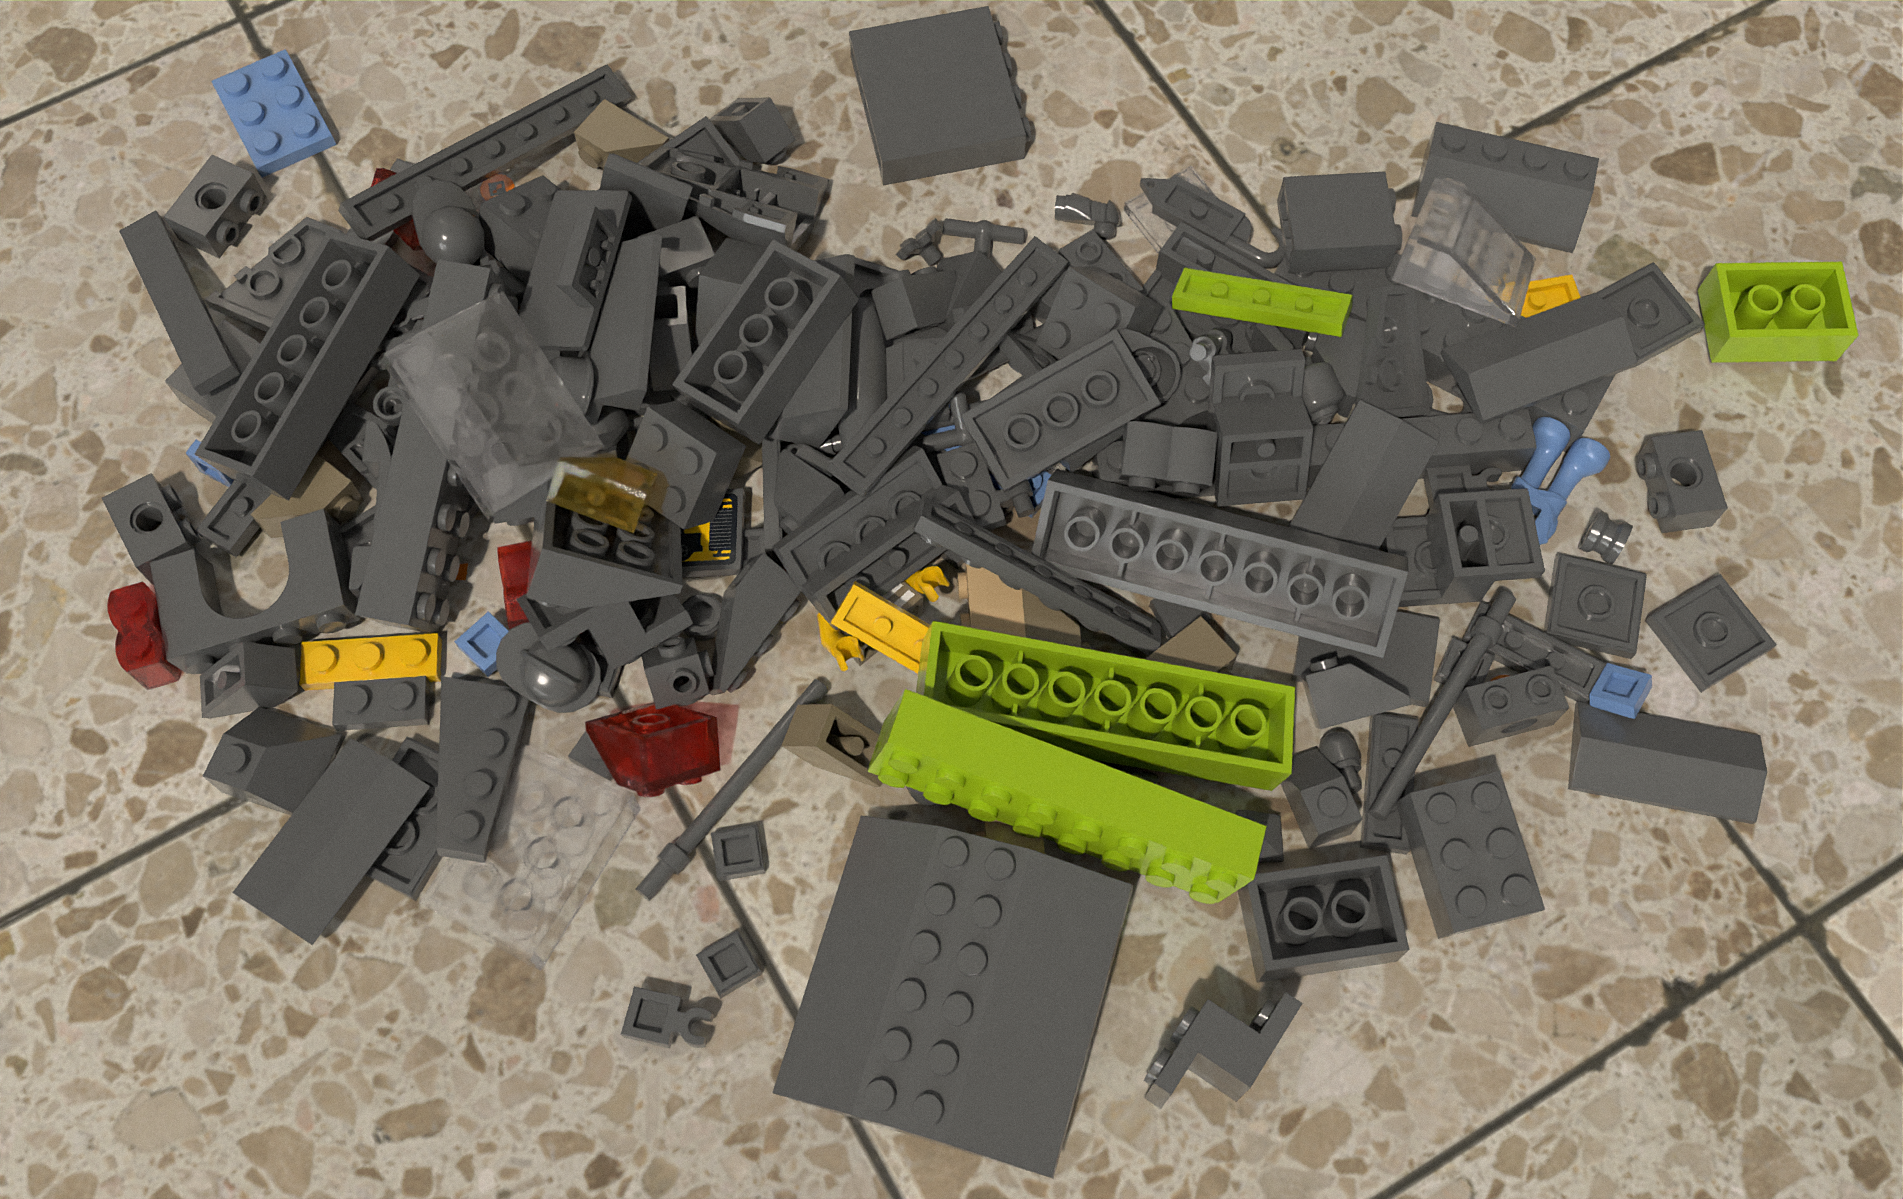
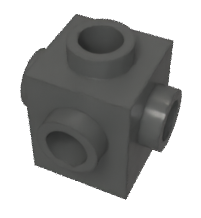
[641,636,714,710]

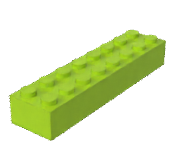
[916,621,1295,791]
[867,689,1267,904]

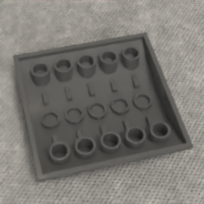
[772,815,1133,1179]

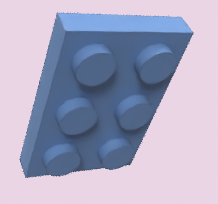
[211,49,337,178]

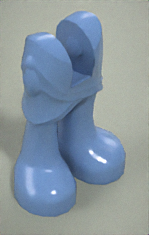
[1511,417,1611,545]

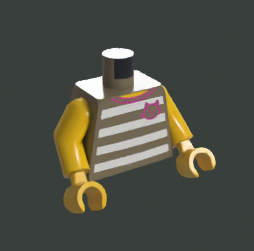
[817,566,950,672]

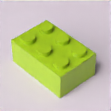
[1698,262,1859,363]

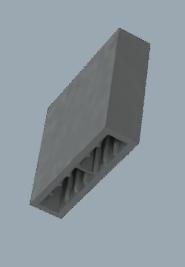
[849,6,1031,186]

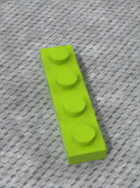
[1172,268,1353,337]

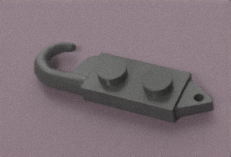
[1140,175,1285,268]

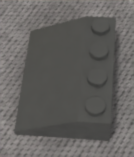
[527,466,683,609]

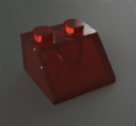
[585,702,721,797]

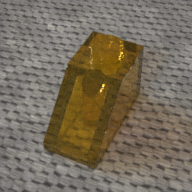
[546,457,658,533]

